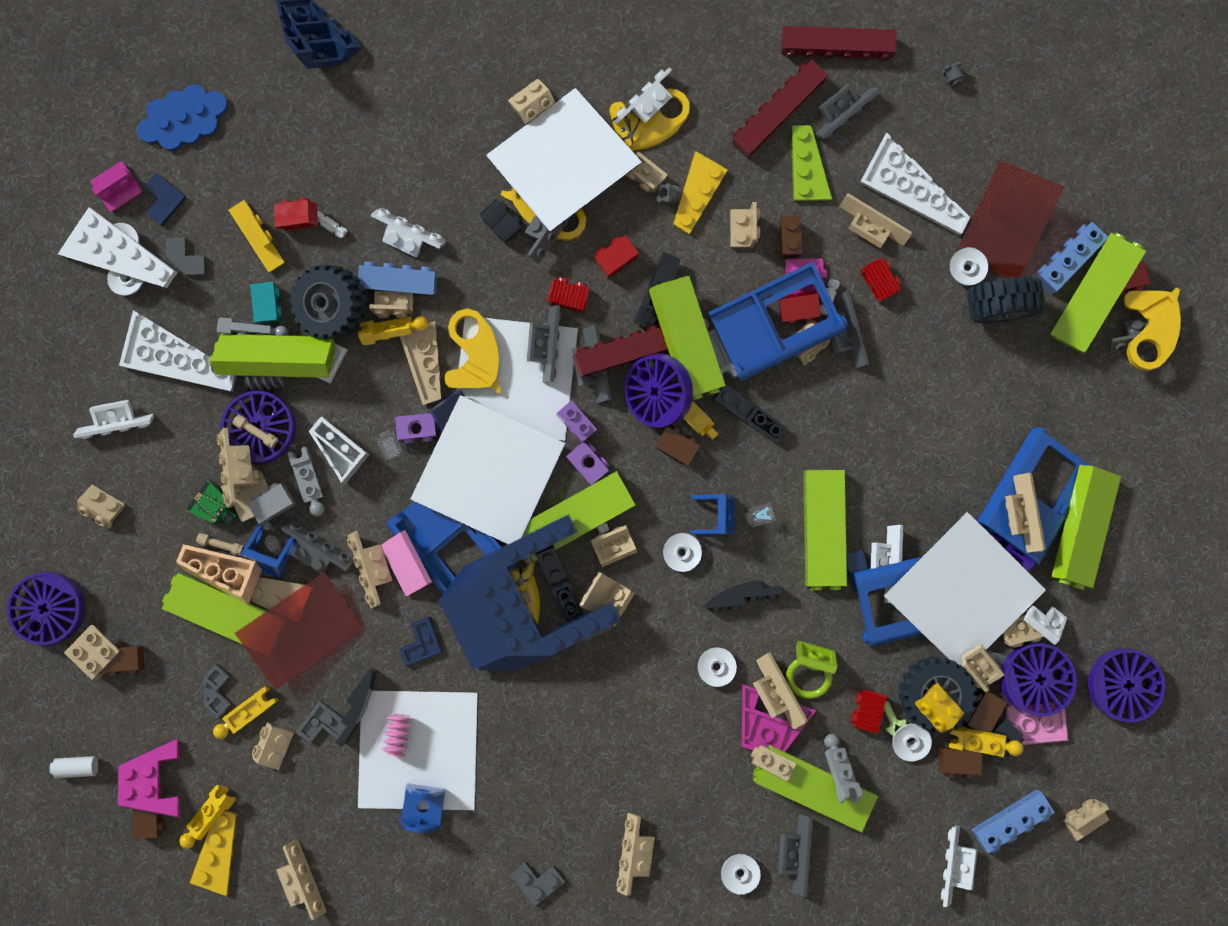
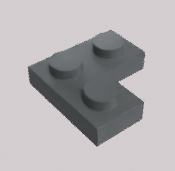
[510,862,565,907]

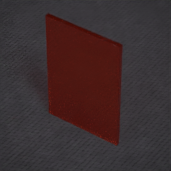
[956,160,1064,278]
[235,572,364,690]

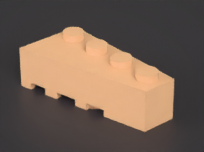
[176,544,262,605]

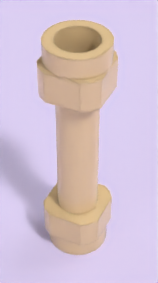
[232,414,278,448]
[196,533,245,556]

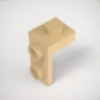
[750,744,796,781]

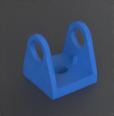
[690,494,735,535]
[241,524,296,580]
[400,783,446,833]

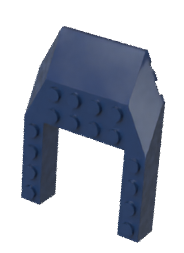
[438,514,621,671]

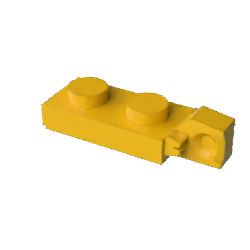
[678,398,718,440]

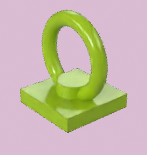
[786,640,837,699]

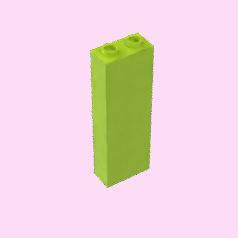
[1049,233,1146,354]
[649,276,725,401]
[209,334,336,378]
[1051,465,1121,590]
[804,470,847,590]
[522,471,636,562]
[162,573,288,655]
[753,744,878,832]

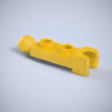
[358,316,428,345]
[213,685,279,739]
[949,726,1023,757]
[179,785,236,849]

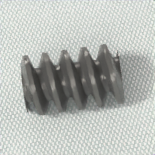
[244,376,287,392]

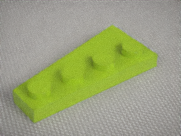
[792,125,832,201]

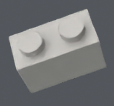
[247,483,296,524]

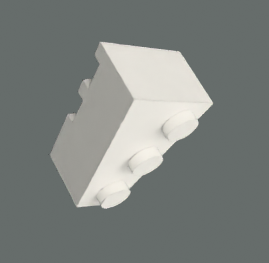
[309,416,370,484]

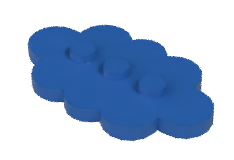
[137,84,228,151]

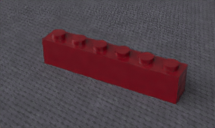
[781,26,896,61]
[731,60,828,159]
[572,325,669,379]

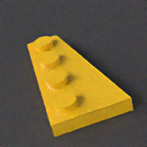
[673,151,728,235]
[190,809,237,896]

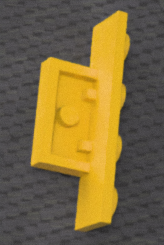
[229,200,285,273]

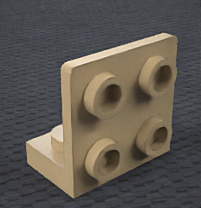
[730,202,760,248]
[369,291,414,319]
[221,470,268,522]
[580,572,635,626]
[64,625,120,680]
[1063,799,1109,841]

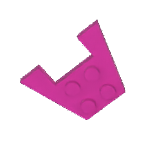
[741,684,816,751]
[118,739,180,818]

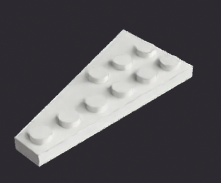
[860,132,970,235]
[58,207,177,288]
[119,310,237,392]

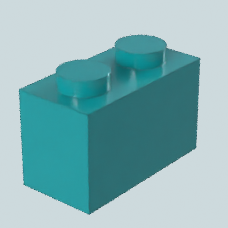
[250,282,283,325]

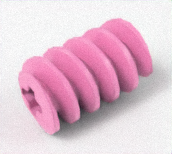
[381,714,412,757]

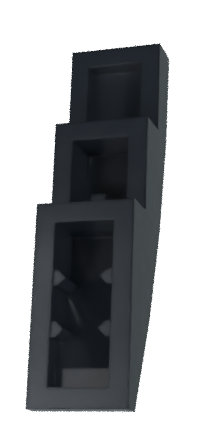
[336,668,377,747]

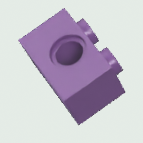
[556,400,597,443]
[395,413,438,444]
[566,441,609,485]

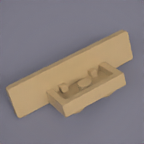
[840,194,912,248]
[217,428,253,507]
[1005,473,1045,553]
[347,531,392,608]
[753,653,808,729]
[617,813,655,896]
[276,839,326,920]

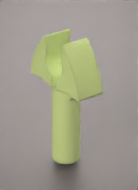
[884,701,906,736]

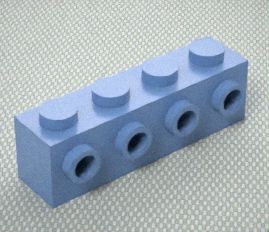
[1037,222,1108,295]
[358,261,438,295]
[971,789,1054,853]

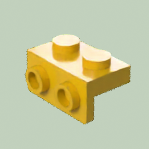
[915,683,964,733]

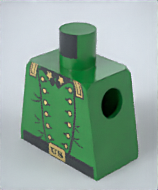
[186,480,237,524]

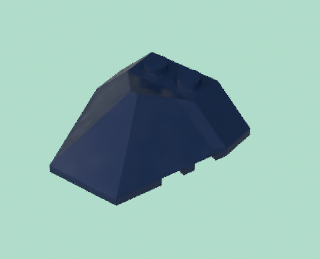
[275,0,362,69]

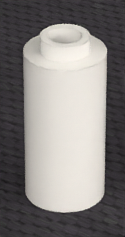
[50,756,98,778]

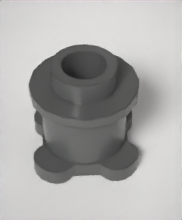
[942,61,965,86]
[656,183,680,204]

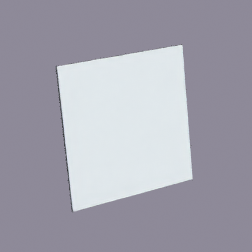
[486,88,642,232]
[456,317,578,441]
[411,395,565,544]
[883,512,1046,665]
[358,691,477,810]

